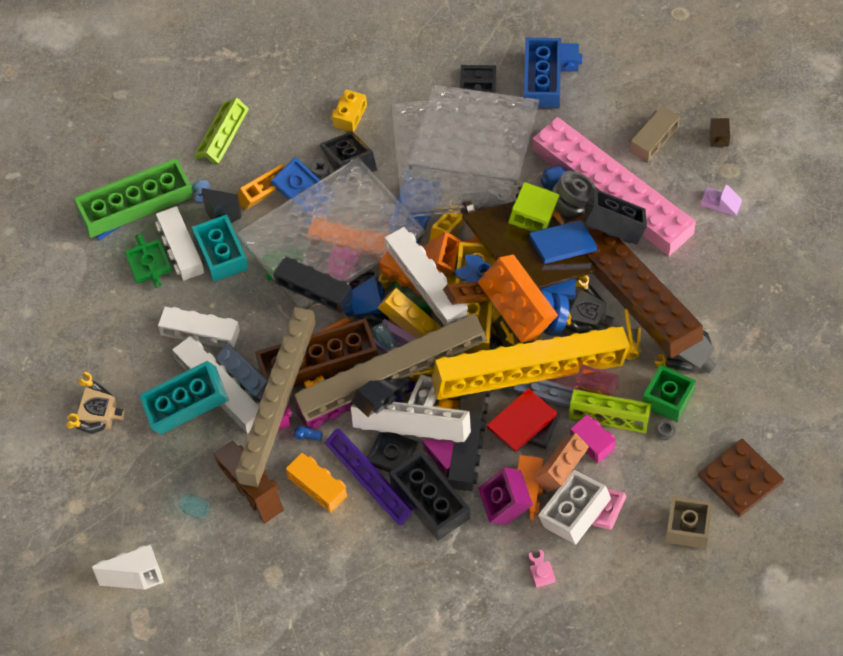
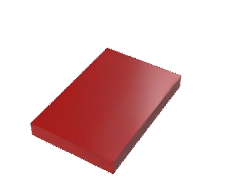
[487,388,557,453]

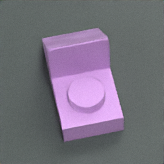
[701,185,742,216]

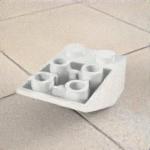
[92,545,164,590]

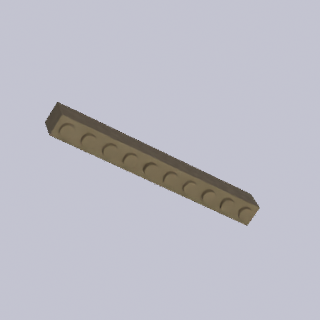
[236,307,316,487]
[295,313,487,422]

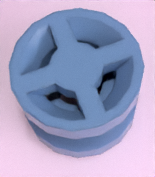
[192,180,210,203]

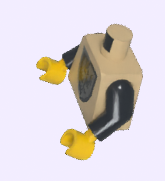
[66,372,125,434]

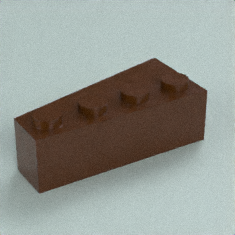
[213,441,284,524]

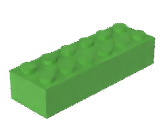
[74,158,192,238]

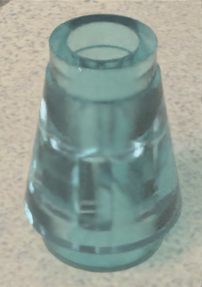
[371,322,398,351]

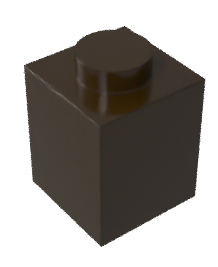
[709,118,730,148]

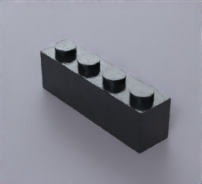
[273,256,353,313]

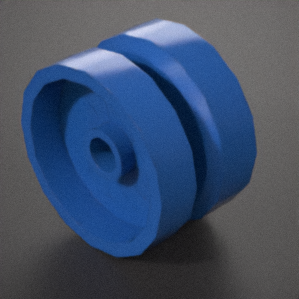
[539,289,569,336]

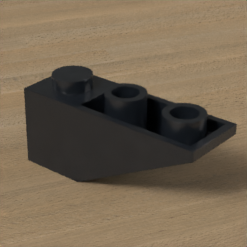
[351,378,411,417]

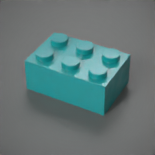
[192,214,248,282]

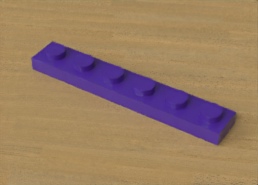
[324,429,414,525]

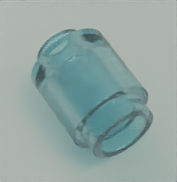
[179,494,211,519]

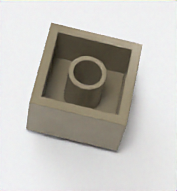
[665,496,713,549]

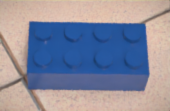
[524,37,561,108]

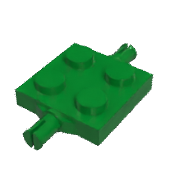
[125,234,172,288]

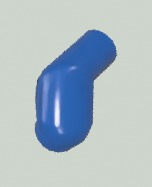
[294,426,323,441]

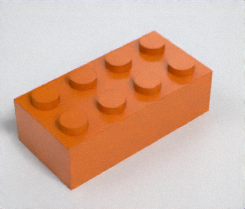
[478,255,558,343]

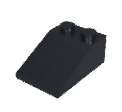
[320,131,377,183]

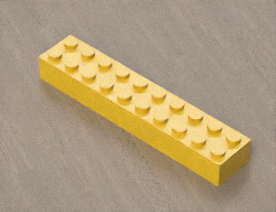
[431,326,630,400]

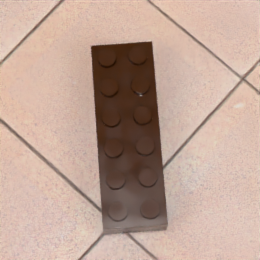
[255,318,378,387]

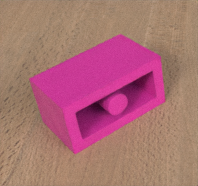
[570,414,615,463]

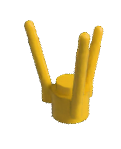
[624,309,641,360]

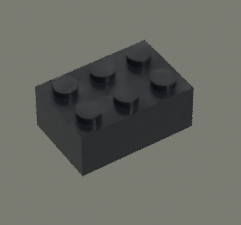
[585,188,647,245]

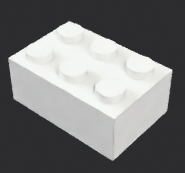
[538,470,611,545]

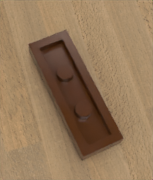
[443,282,491,305]

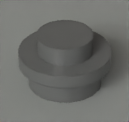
[655,421,675,440]

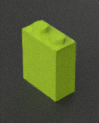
[508,182,560,232]

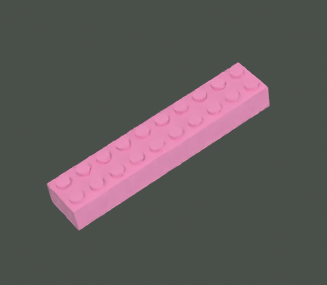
[532,117,696,256]

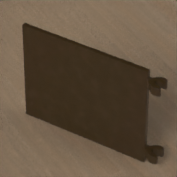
[460,186,598,289]

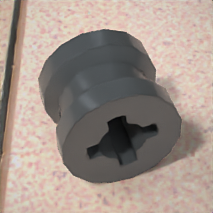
[311,159,330,182]

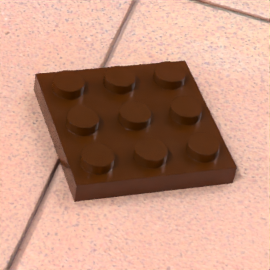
[698,438,784,517]

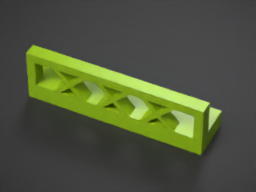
[194,98,249,165]
[569,389,651,434]

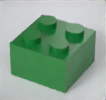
[642,365,696,423]

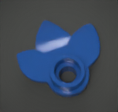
[455,255,491,283]

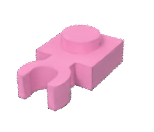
[529,550,555,588]

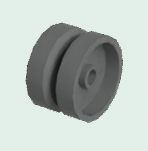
[551,171,596,219]

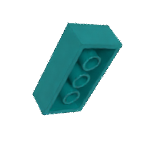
[139,360,229,435]

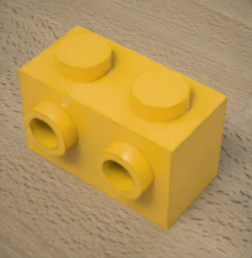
[331,89,367,132]

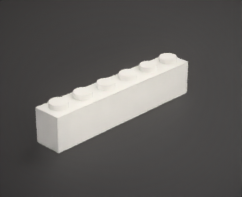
[385,227,468,326]
[172,337,260,434]
[351,402,471,442]

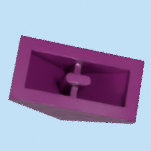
[423,439,454,478]

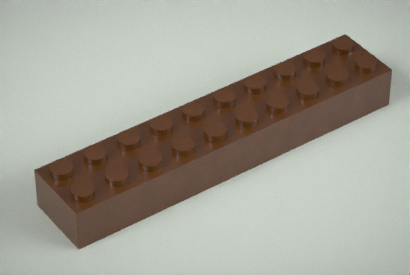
[563,213,703,358]

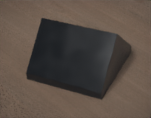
[201,188,242,223]

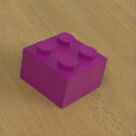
[478,467,533,525]

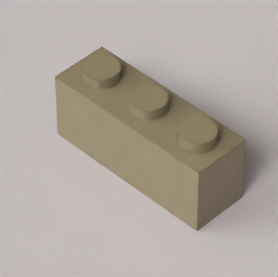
[630,106,680,162]

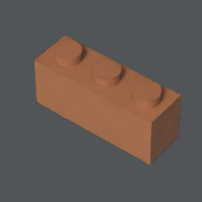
[534,433,589,493]

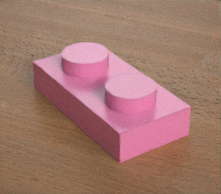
[592,489,626,530]

